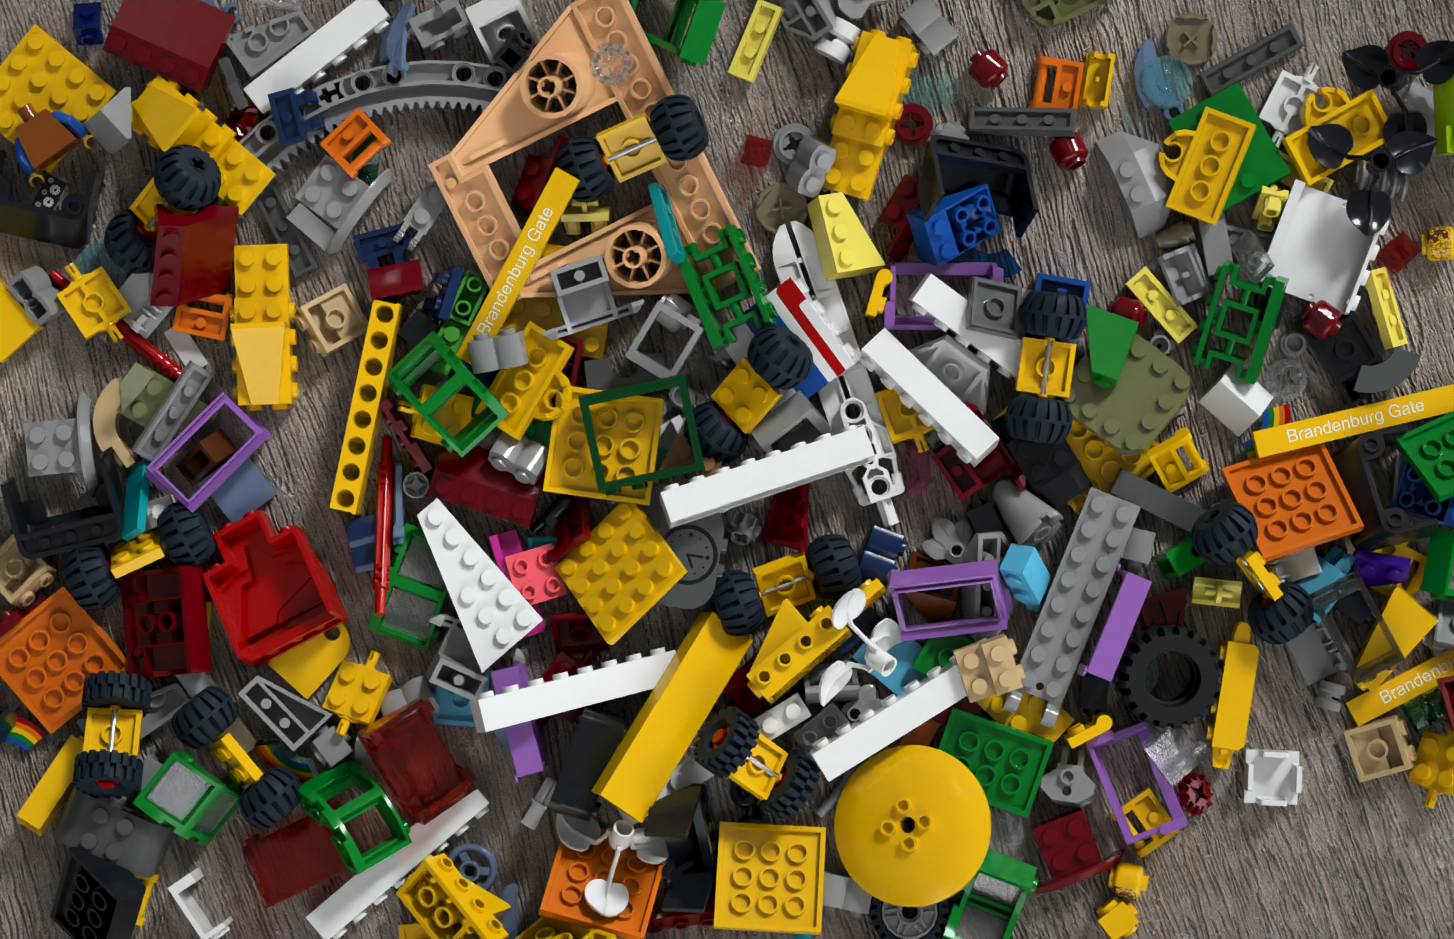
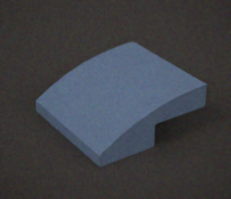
[200,456,277,523]

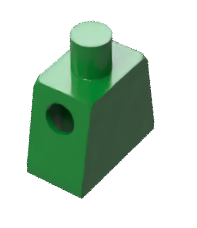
[1152,536,1206,580]

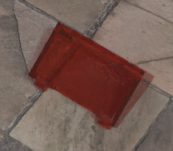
[357,698,477,825]
[242,799,364,908]

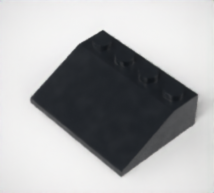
[50,847,146,939]

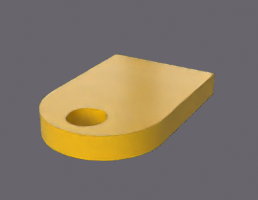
[268,623,351,700]

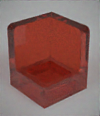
[741,135,773,170]
[1376,231,1422,274]

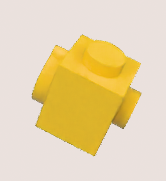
[1095,896,1139,939]

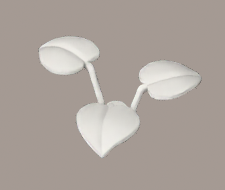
[819,588,903,707]
[556,813,669,917]

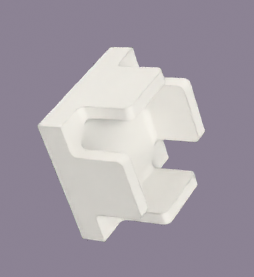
[1242,749,1302,806]

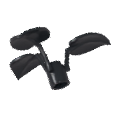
[1342,40,1454,144]
[1307,124,1437,236]

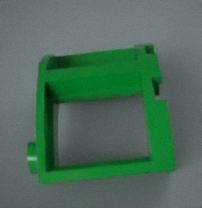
[629,0,726,67]
[386,330,510,457]
[298,758,412,874]

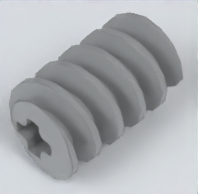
[1350,160,1410,202]

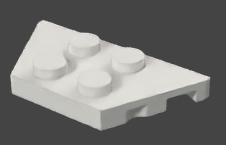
[909,334,991,415]

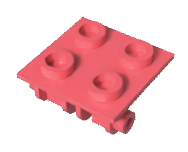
[504,543,567,605]

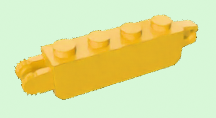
[1205,621,1259,769]

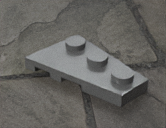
[226,10,316,80]

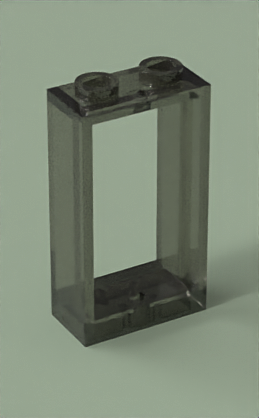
[1309,570,1405,684]

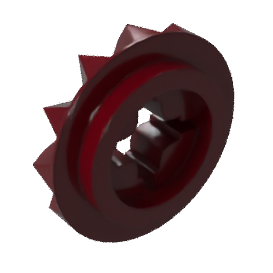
[1386,31,1427,71]
[226,101,257,141]
[894,103,933,146]
[1177,772,1214,816]

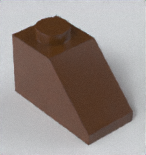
[176,428,237,487]

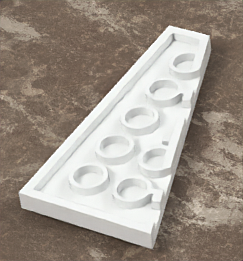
[417,498,543,673]

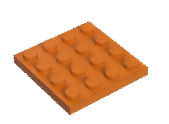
[1221,443,1364,562]
[0,584,128,735]
[539,828,666,939]

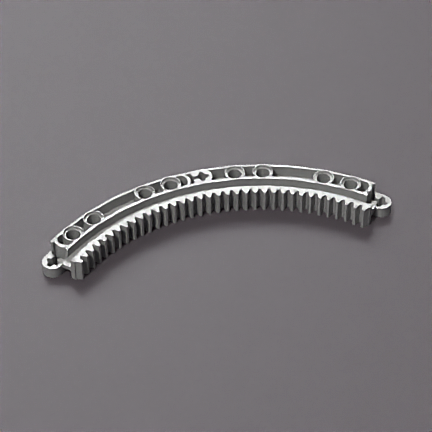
[195,60,543,228]

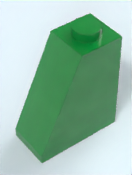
[1085,305,1139,388]

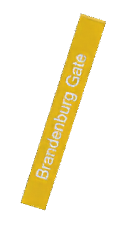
[456,167,581,364]
[1251,384,1454,458]
[1345,649,1454,727]

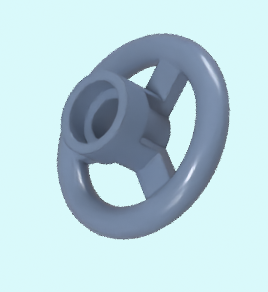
[448,843,497,891]

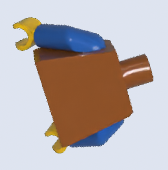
[15,103,94,188]

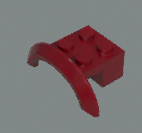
[931,402,1026,501]
[1030,808,1125,894]

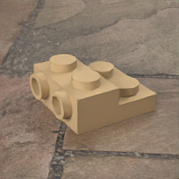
[295,283,369,358]
[0,533,57,609]
[953,633,1026,703]
[1343,714,1417,782]

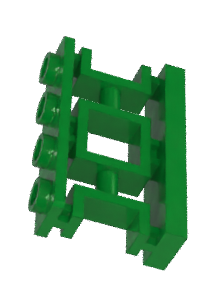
[678,224,777,350]
[1191,260,1289,384]

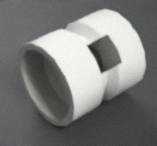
[813,16,861,64]

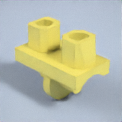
[1251,184,1289,232]
[561,199,610,235]
[1191,576,1243,608]

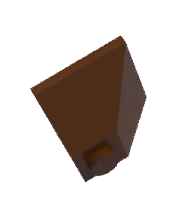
[905,551,960,622]

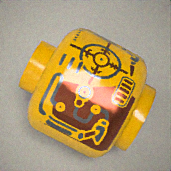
[1421,226,1454,262]
[1108,862,1149,899]

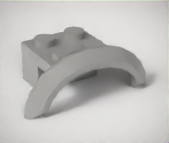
[295,154,392,255]
[542,255,644,340]
[23,392,100,497]
[425,614,526,701]

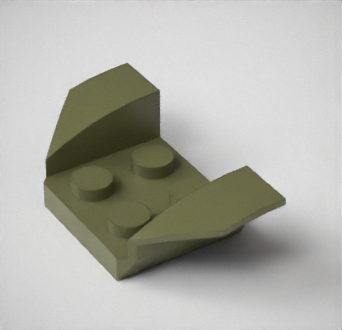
[117,361,219,439]

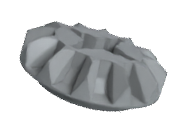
[773,123,814,165]

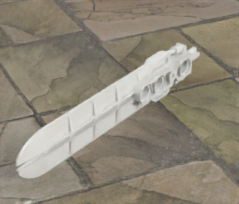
[772,221,905,528]

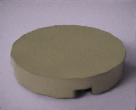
[1164,13,1218,67]
[755,183,808,235]

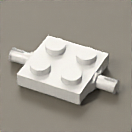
[1258,63,1325,149]

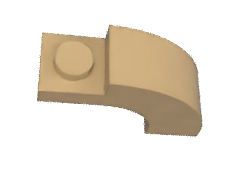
[93,378,140,468]

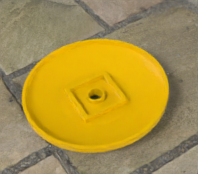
[834,745,991,907]

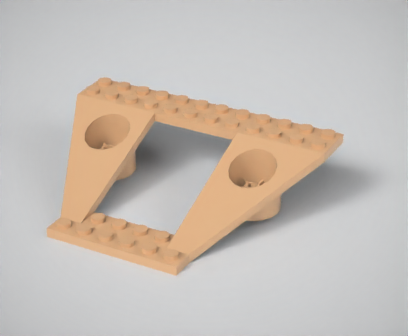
[428,0,761,301]

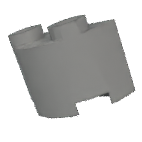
[408,0,470,52]

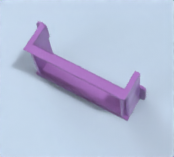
[884,262,1004,330]
[145,392,271,513]
[887,559,1013,641]
[1077,563,1152,682]
[490,663,551,783]
[1086,722,1188,846]

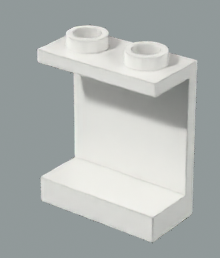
[168,867,233,939]

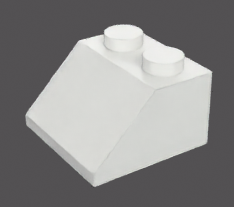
[465,0,539,65]

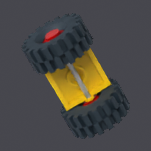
[72,670,152,799]
[693,706,820,820]

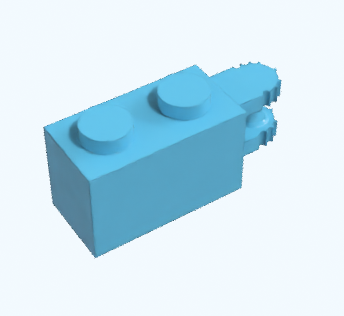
[999,543,1051,612]
[1297,545,1355,623]

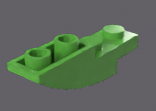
[428,269,489,378]

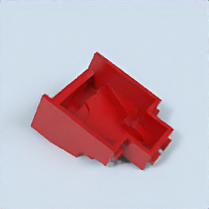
[202,510,349,668]

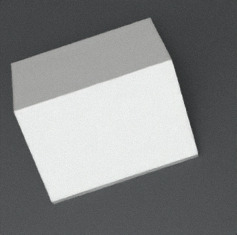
[1198,363,1273,437]

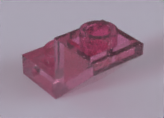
[904,442,931,502]

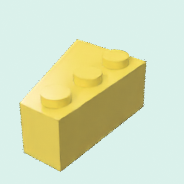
[807,192,886,281]

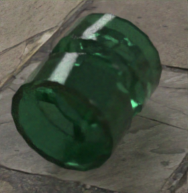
[1402,687,1447,734]

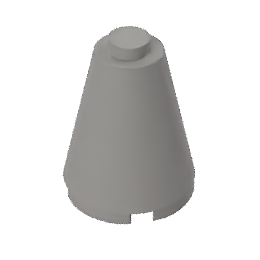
[992,480,1063,547]

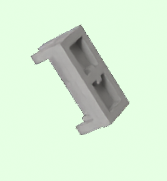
[1157,243,1213,307]

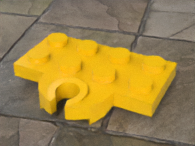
[1281,87,1388,187]
[1159,107,1257,226]
[475,321,575,441]
[975,662,1074,742]

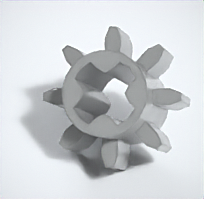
[726,512,762,545]

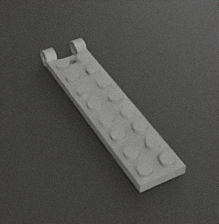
[1002,487,1141,728]

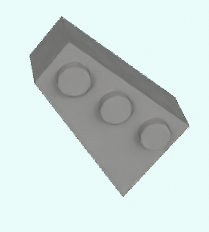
[238,675,333,753]

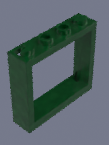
[578,373,705,496]

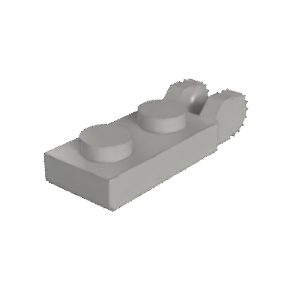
[393,178,447,252]

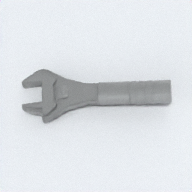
[814,766,857,818]

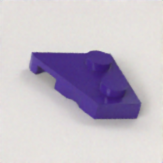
[1352,549,1411,588]

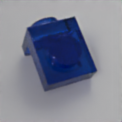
[73,2,104,46]

